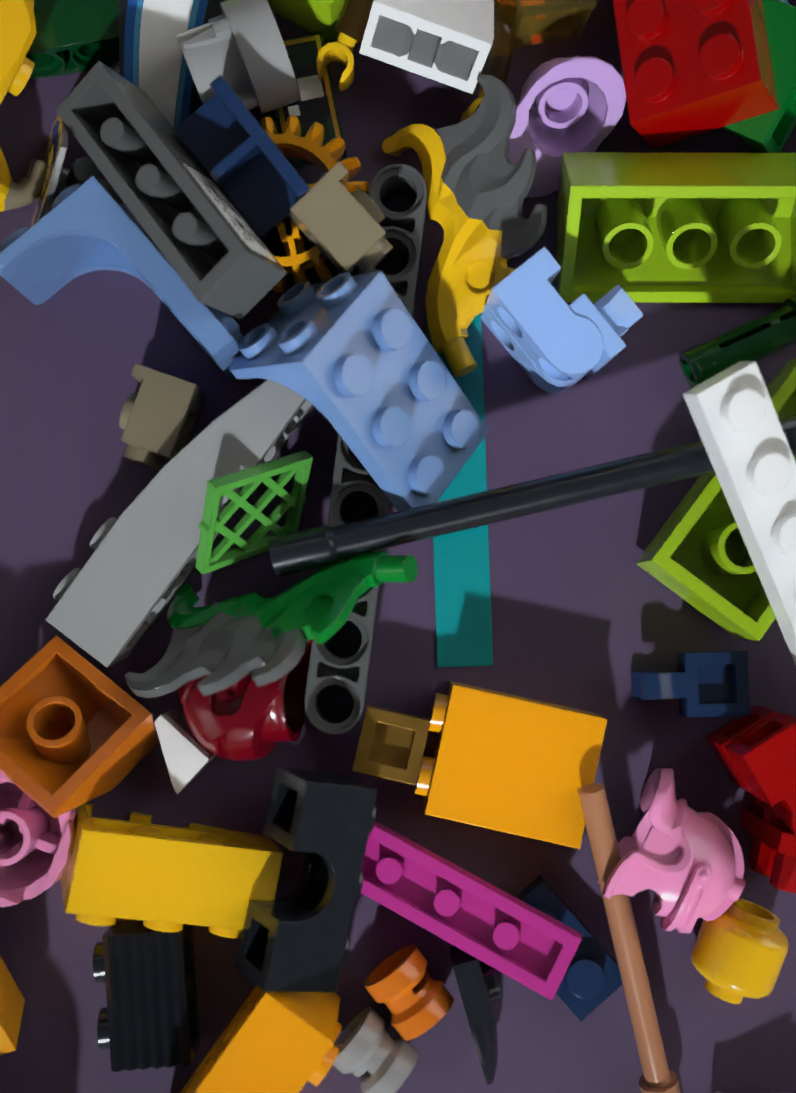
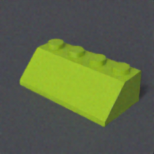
[556,152,796,303]

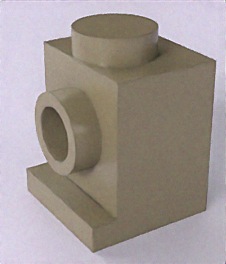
[290,161,394,274]
[119,363,206,470]

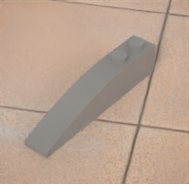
[45,380,313,668]

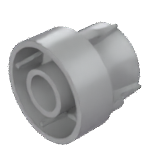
[176,0,301,114]

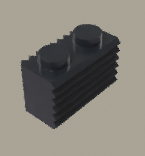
[93,920,200,1072]

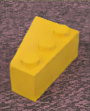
[60,803,283,938]

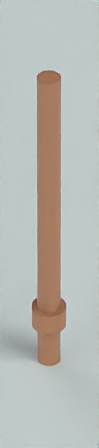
[578,783,681,1093]

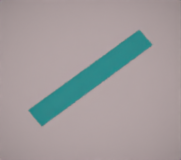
[425,298,493,667]

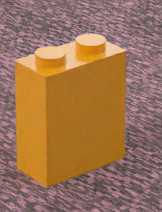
[414,681,607,849]

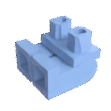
[480,246,643,393]

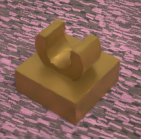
[352,705,431,786]

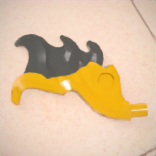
[382,74,547,377]

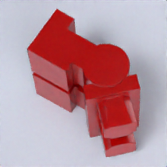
[704,705,796,894]

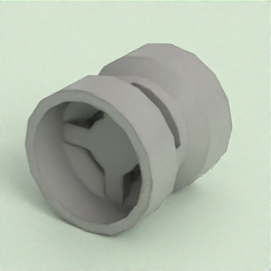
[333,1007,418,1093]

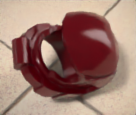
[177,639,312,761]

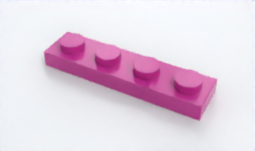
[360,820,583,1001]

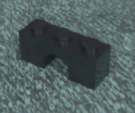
[236,767,378,992]

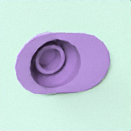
[508,55,626,198]

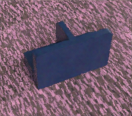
[174,75,310,239]

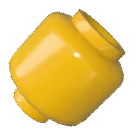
[691,898,788,1004]

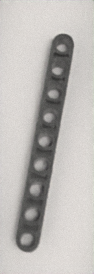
[305,163,427,734]

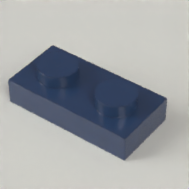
[516,875,622,1021]

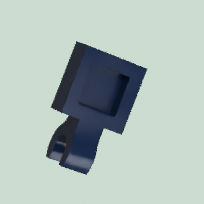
[631,650,750,718]

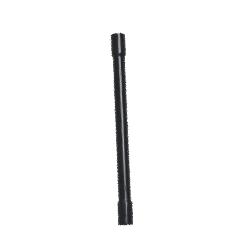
[268,415,796,577]

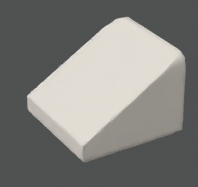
[154,710,215,794]

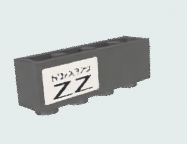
[55,61,287,320]

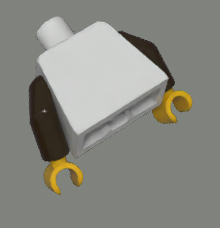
[316,0,515,122]

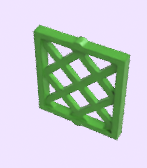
[195,450,313,575]

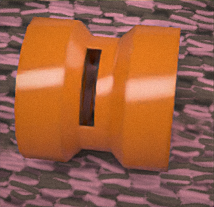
[364,944,454,1041]

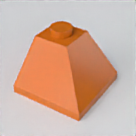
[0,635,159,818]

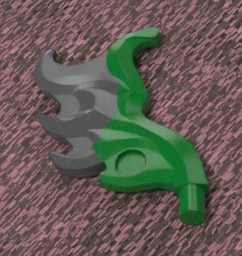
[125,550,418,698]

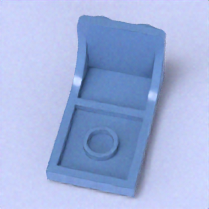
[0,176,244,382]
[229,271,489,511]

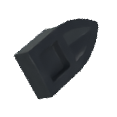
[449,946,503,1085]

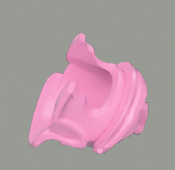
[598,768,746,933]

